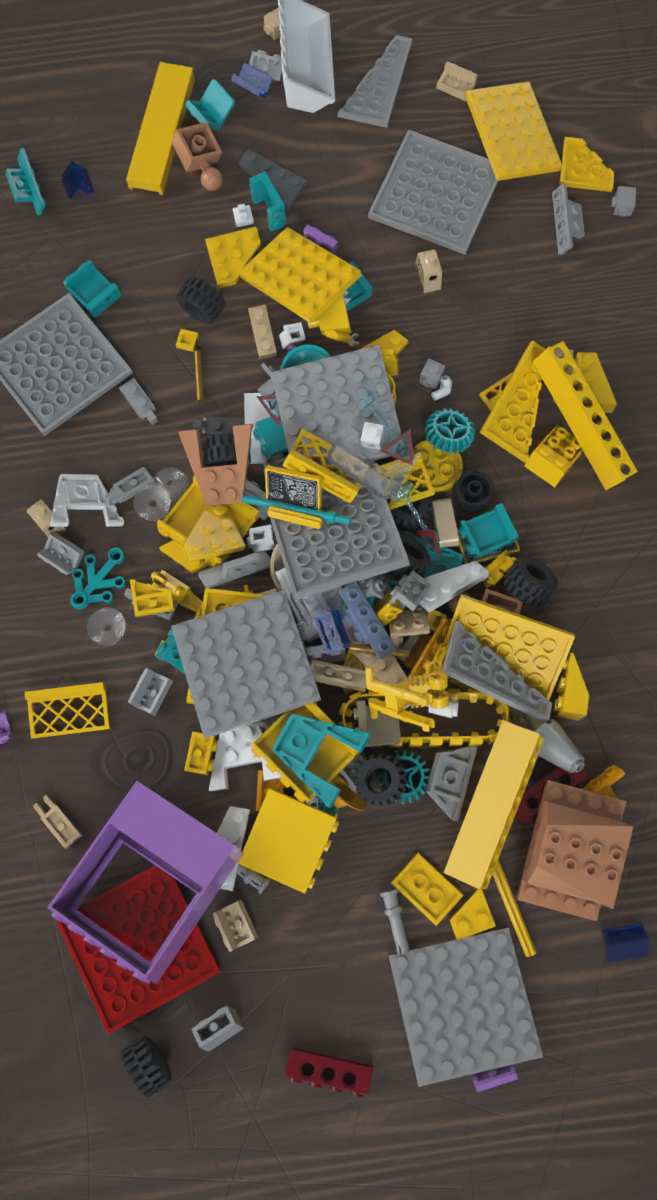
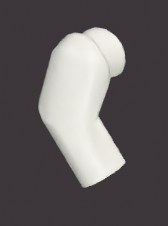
[431,375,452,401]

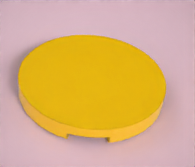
[412,440,463,493]

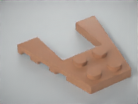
[178,424,253,506]

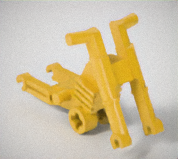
[365,643,450,732]

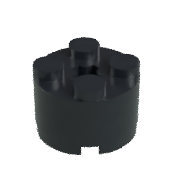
[454,470,494,513]

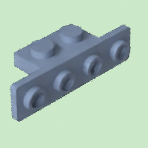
[339,582,396,659]

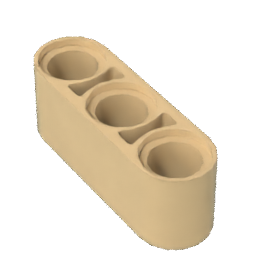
[432,498,459,548]

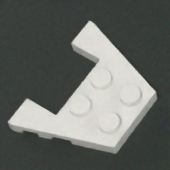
[50,474,124,527]
[209,723,281,793]

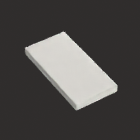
[244,393,283,464]

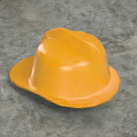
[330,775,367,811]

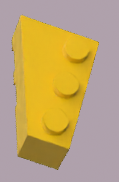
[574,352,617,413]

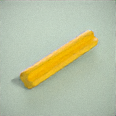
[267,506,323,529]

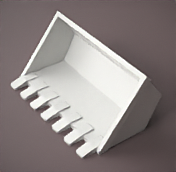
[278,0,335,113]

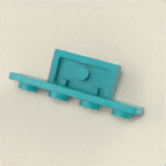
[5,148,45,215]

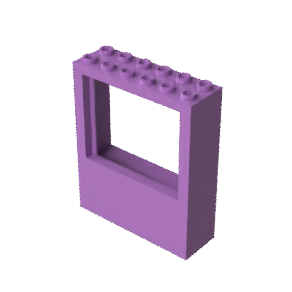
[47,781,243,984]

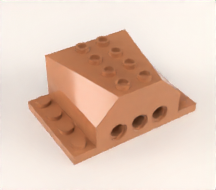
[516,779,633,921]

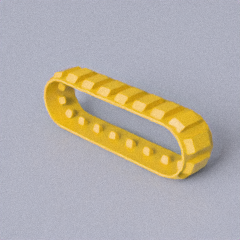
[338,688,512,748]

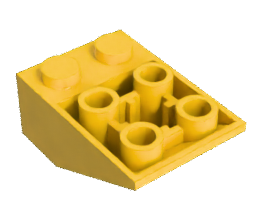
[525,424,583,487]
[553,652,589,721]

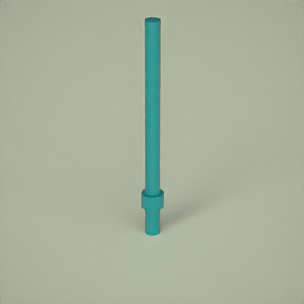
[242,495,352,525]

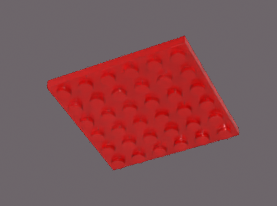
[56,865,221,1035]

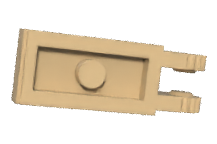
[33,794,83,849]

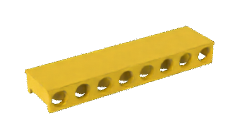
[126,62,195,195]
[533,341,638,490]
[444,720,545,890]

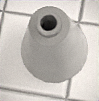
[535,719,584,773]

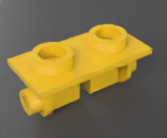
[482,550,516,588]
[151,570,190,604]

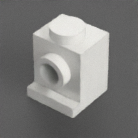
[279,322,306,349]
[247,525,276,553]

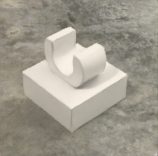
[232,204,254,227]

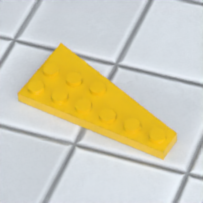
[479,341,546,463]

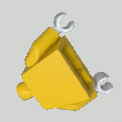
[307,291,359,347]

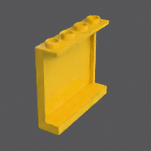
[157,475,259,567]
[250,702,360,804]
[238,786,340,893]

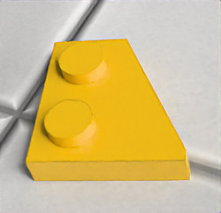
[159,540,209,573]
[130,579,175,617]
[449,889,496,940]

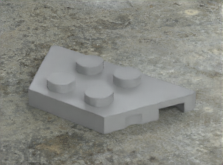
[426,746,478,821]

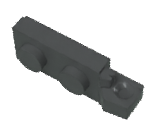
[193,417,245,437]

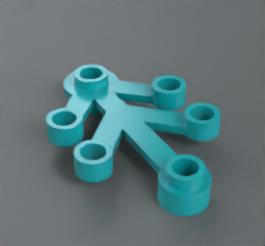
[70,548,126,610]

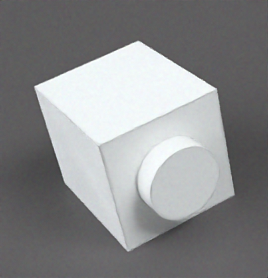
[361,422,385,450]

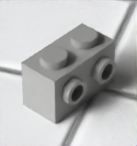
[191,1006,244,1052]

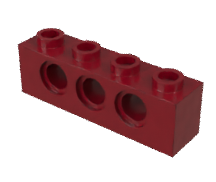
[514,767,588,824]
[285,1047,373,1097]

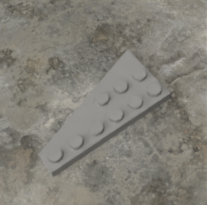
[338,35,412,128]
[442,621,552,723]

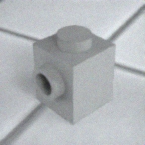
[611,186,636,217]
[419,359,445,390]

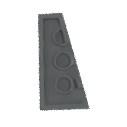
[239,149,307,210]

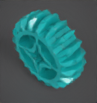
[425,408,475,455]
[377,750,430,804]

